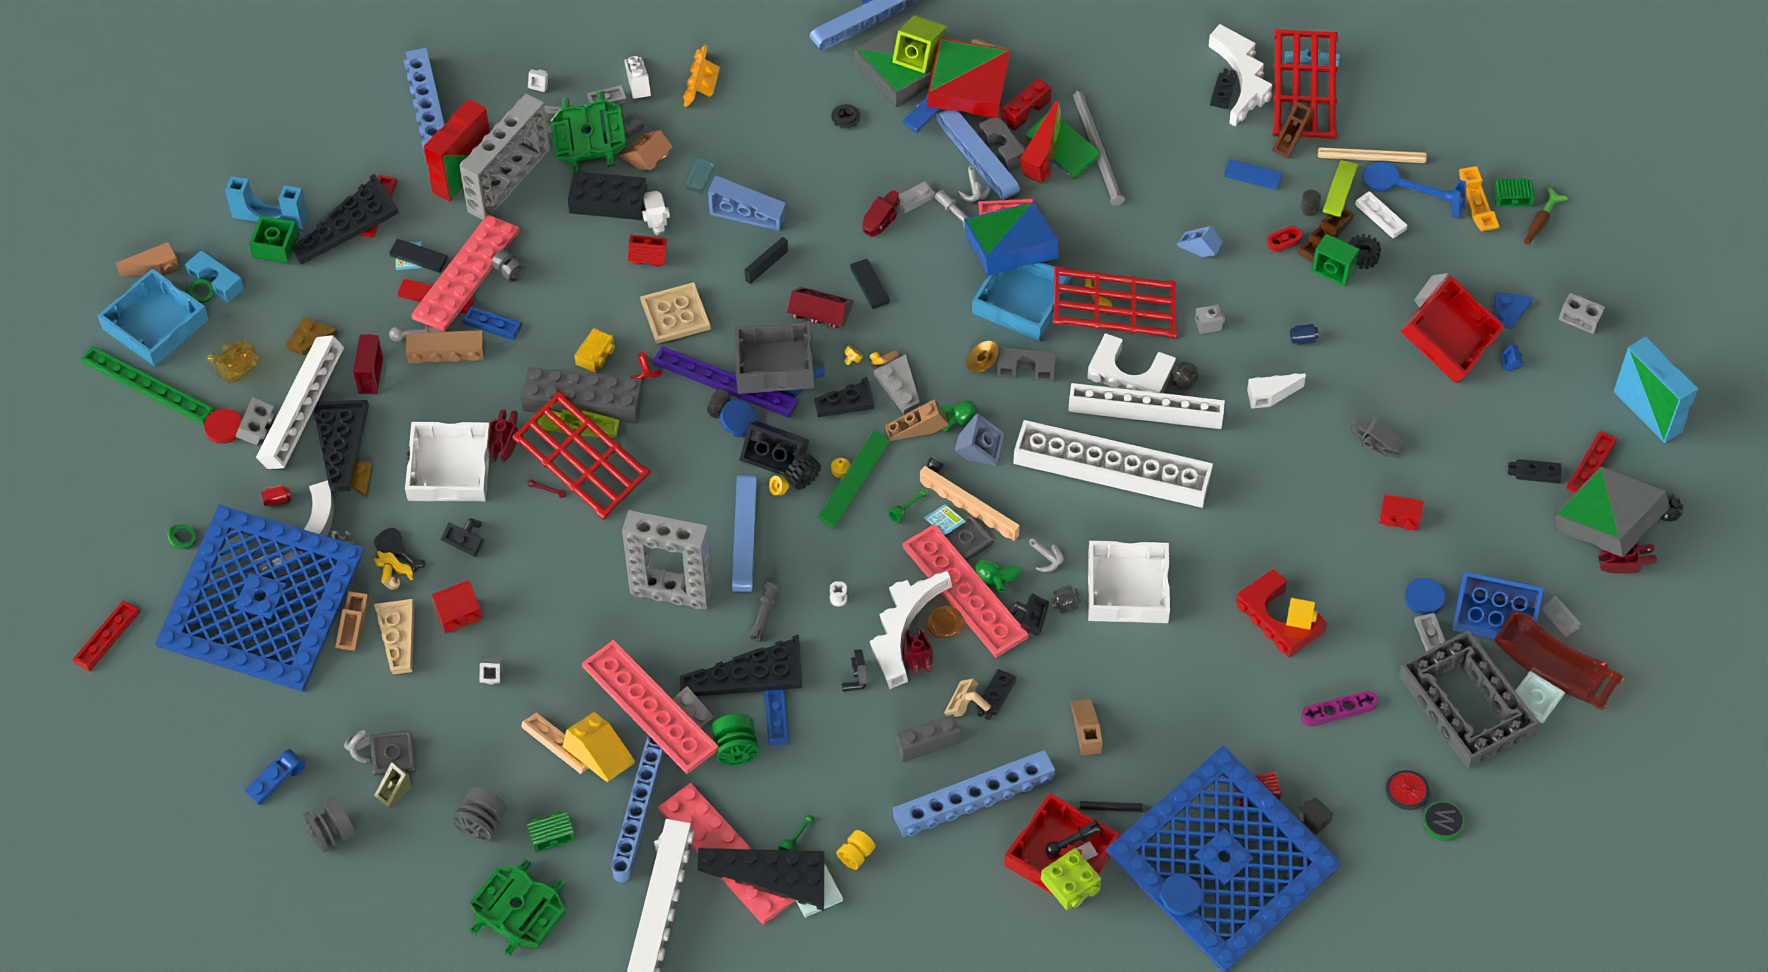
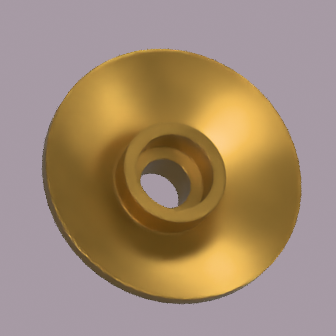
[966,341,1000,373]

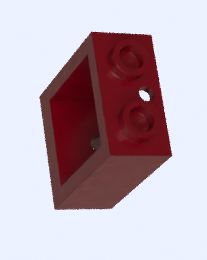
[353,334,384,395]

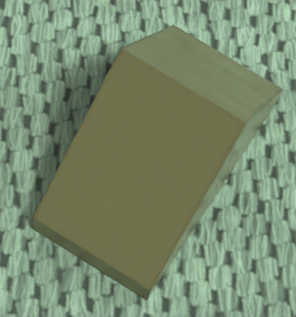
[374,762,412,808]

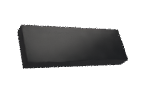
[745,237,788,284]
[389,238,448,273]
[850,259,890,309]

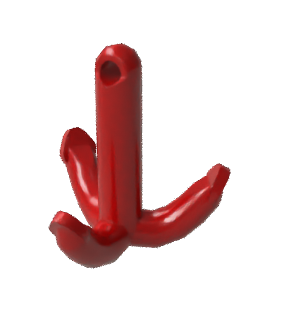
[630,352,662,381]

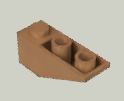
[885,399,949,441]
[1071,699,1103,756]

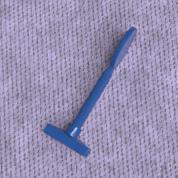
[1362,162,1466,219]

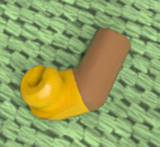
[870,350,899,365]

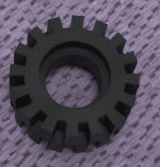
[1348,234,1381,269]
[785,453,821,490]

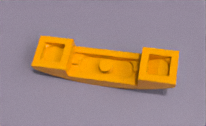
[1459,166,1499,231]

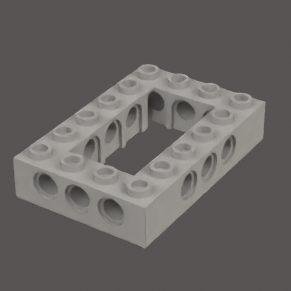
[460,94,550,220]
[622,510,713,609]

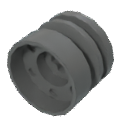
[452,787,507,841]
[303,797,356,853]

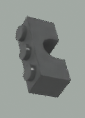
[979,115,1026,171]
[997,347,1056,382]

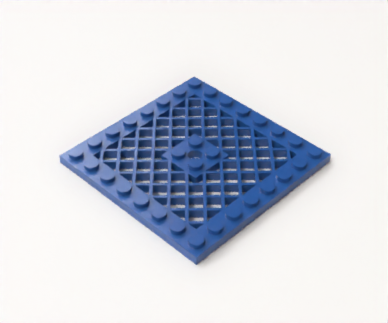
[155,504,365,692]
[1105,745,1342,972]

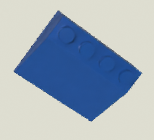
[1452,571,1544,647]

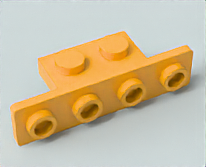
[683,45,720,107]

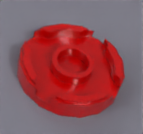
[204,408,242,444]

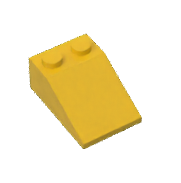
[562,712,635,782]

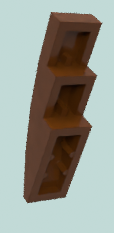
[1297,209,1354,263]

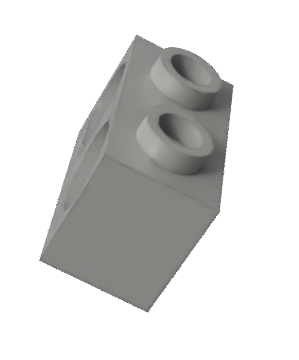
[1558,293,1605,334]
[235,397,274,445]

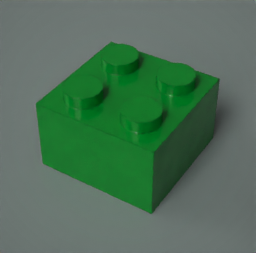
[249,216,299,264]
[1312,234,1359,287]

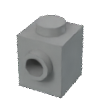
[1195,305,1225,334]
[480,657,503,685]

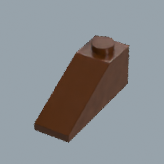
[1272,101,1315,158]

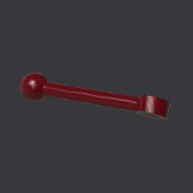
[528,480,566,498]

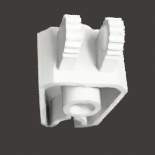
[642,191,670,235]

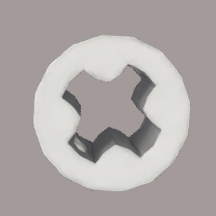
[830,581,847,607]

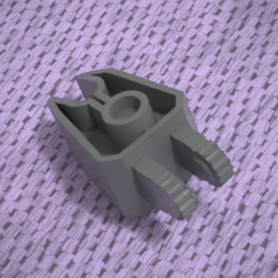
[1350,417,1404,457]

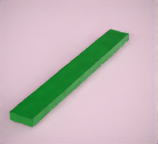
[81,346,215,426]

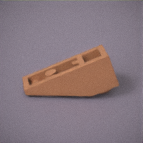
[116,242,180,277]

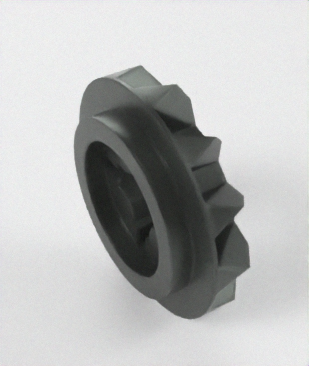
[831,104,860,129]
[1660,494,1683,521]

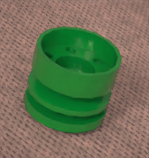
[711,714,759,766]

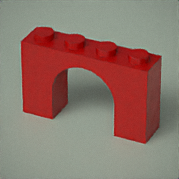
[1236,568,1327,658]

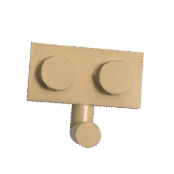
[944,679,991,717]

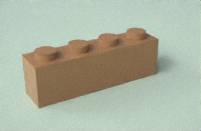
[406,330,484,364]

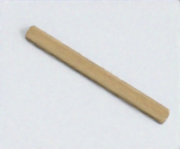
[1318,147,1427,163]

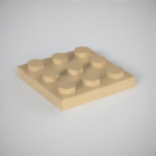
[640,282,711,344]

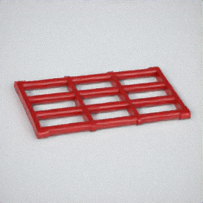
[1272,29,1338,139]
[1053,266,1176,339]
[512,391,651,520]

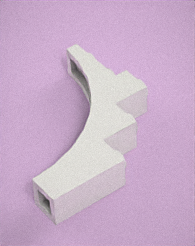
[1209,24,1273,126]
[870,571,952,689]

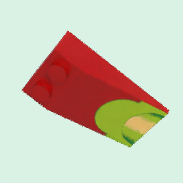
[1020,101,1062,184]

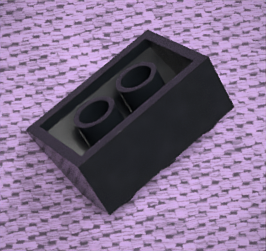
[739,421,809,476]

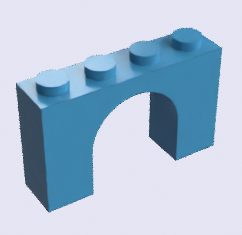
[225,176,308,230]

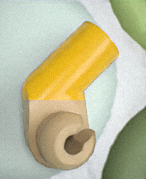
[381,564,400,590]

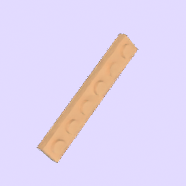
[920,466,1020,541]

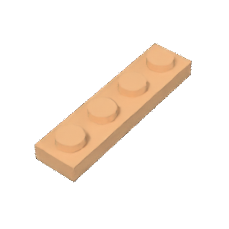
[521,712,589,774]

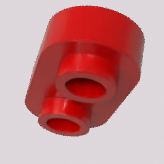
[1267,226,1302,252]

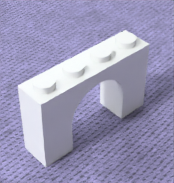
[1087,333,1176,393]

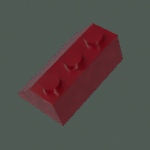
[787,287,854,328]

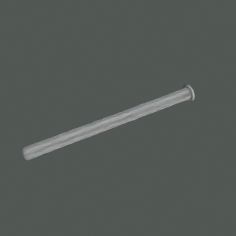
[1073,91,1125,206]

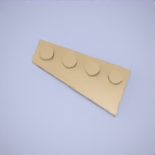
[374,599,415,675]

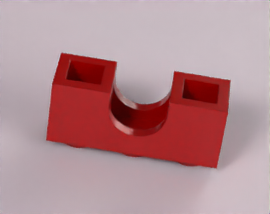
[1002,78,1052,131]

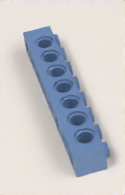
[403,48,444,163]
[893,750,1055,837]

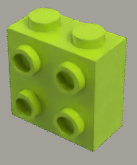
[1041,848,1101,910]

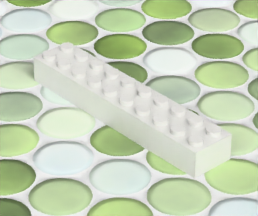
[1013,420,1213,508]

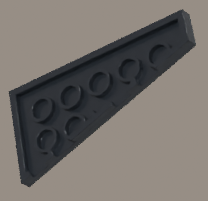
[292,173,399,265]
[314,400,369,492]
[680,634,802,696]
[698,848,824,911]

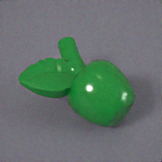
[941,400,978,433]
[974,560,1022,593]

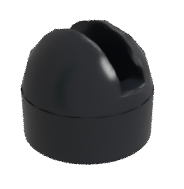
[927,456,944,473]

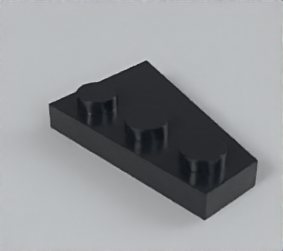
[814,377,874,418]

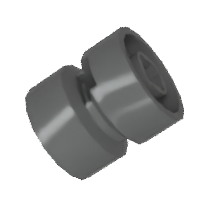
[491,248,527,283]

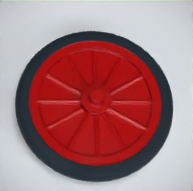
[1385,770,1429,810]

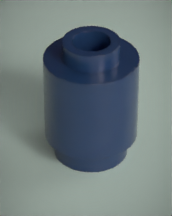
[1290,324,1319,345]

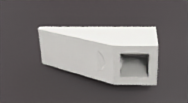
[624,56,651,99]
[1247,373,1306,409]

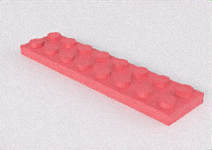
[411,214,520,332]
[902,524,1029,658]
[582,640,718,774]
[658,783,796,925]

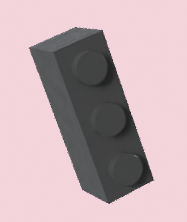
[896,714,961,762]

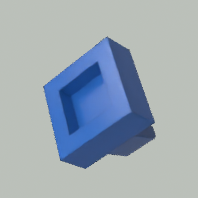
[1500,344,1524,371]

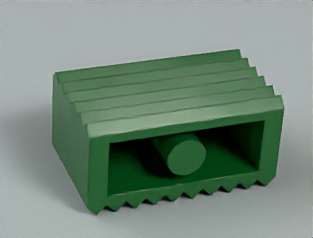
[1493,178,1535,207]
[527,811,575,853]

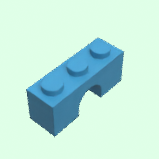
[185,250,244,303]

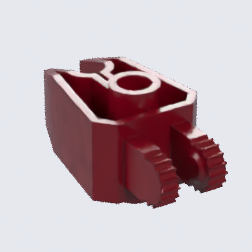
[862,190,900,237]
[488,410,518,462]
[1598,543,1657,573]
[905,628,933,674]

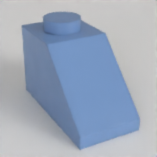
[1177,226,1223,257]

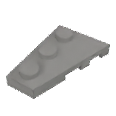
[874,354,920,415]

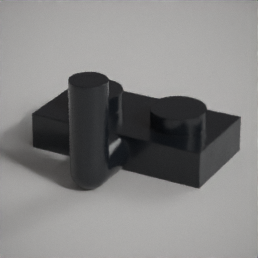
[440,518,484,557]
[1008,593,1049,636]
[842,649,867,691]

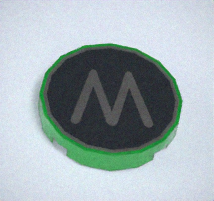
[1422,801,1465,841]

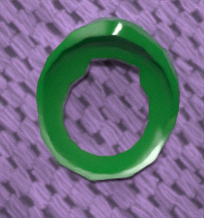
[186,279,214,303]
[167,524,196,549]

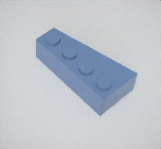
[708,175,786,231]

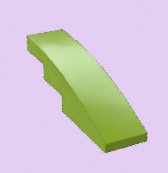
[1323,160,1358,217]
[538,409,620,438]

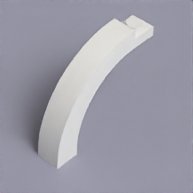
[253,480,334,577]

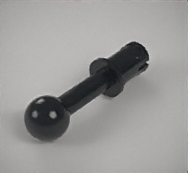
[1045,820,1102,858]

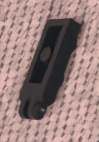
[1210,68,1237,109]
[1508,459,1561,484]
[978,669,1016,720]

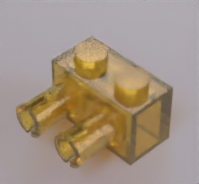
[207,339,259,384]

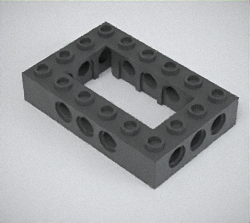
[1398,630,1539,770]

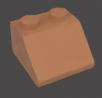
[619,130,673,171]

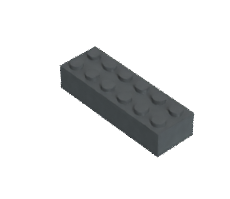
[521,367,643,423]

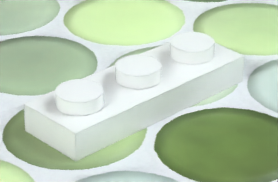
[1355,191,1408,239]

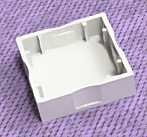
[405,422,490,502]
[1088,541,1170,623]

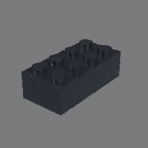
[568,171,648,220]

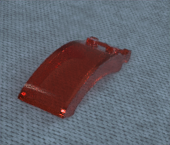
[1494,609,1623,710]

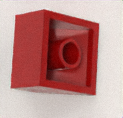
[432,580,482,634]

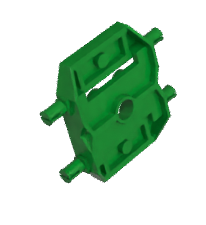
[550,91,627,174]
[469,859,566,957]

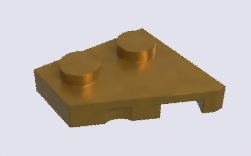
[286,317,337,355]
[350,461,373,497]

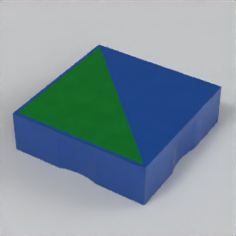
[964,202,1059,275]

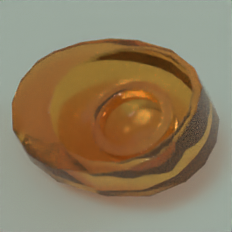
[926,606,964,639]

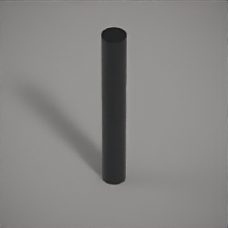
[1080,801,1142,812]

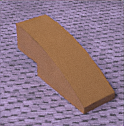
[335,591,371,651]

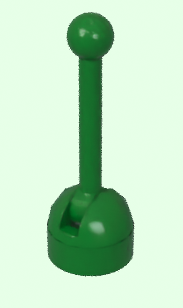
[888,489,927,523]
[778,815,814,850]

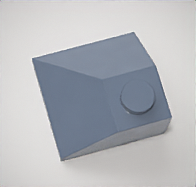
[955,413,1005,466]

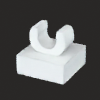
[528,69,548,92]

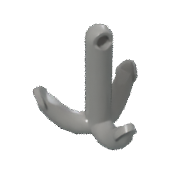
[959,166,990,202]
[1029,538,1064,573]
[344,730,379,763]

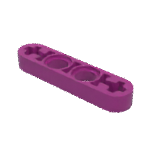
[1301,691,1378,726]

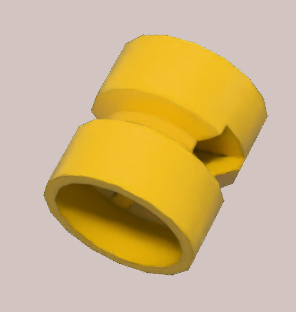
[836,830,876,870]

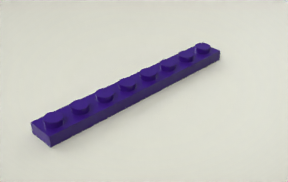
[653,346,798,418]

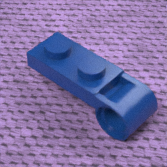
[244,749,305,805]

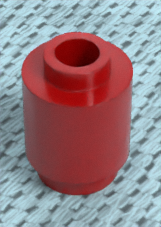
[261,484,291,507]

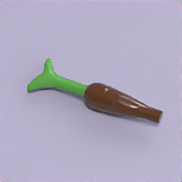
[1524,188,1568,245]

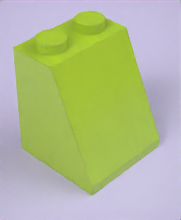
[892,15,947,73]

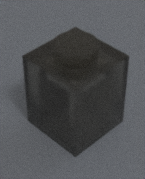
[1299,797,1333,835]

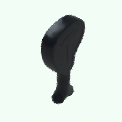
[374,528,425,572]

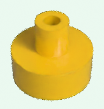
[844,345,863,365]
[831,458,850,478]
[769,476,789,495]

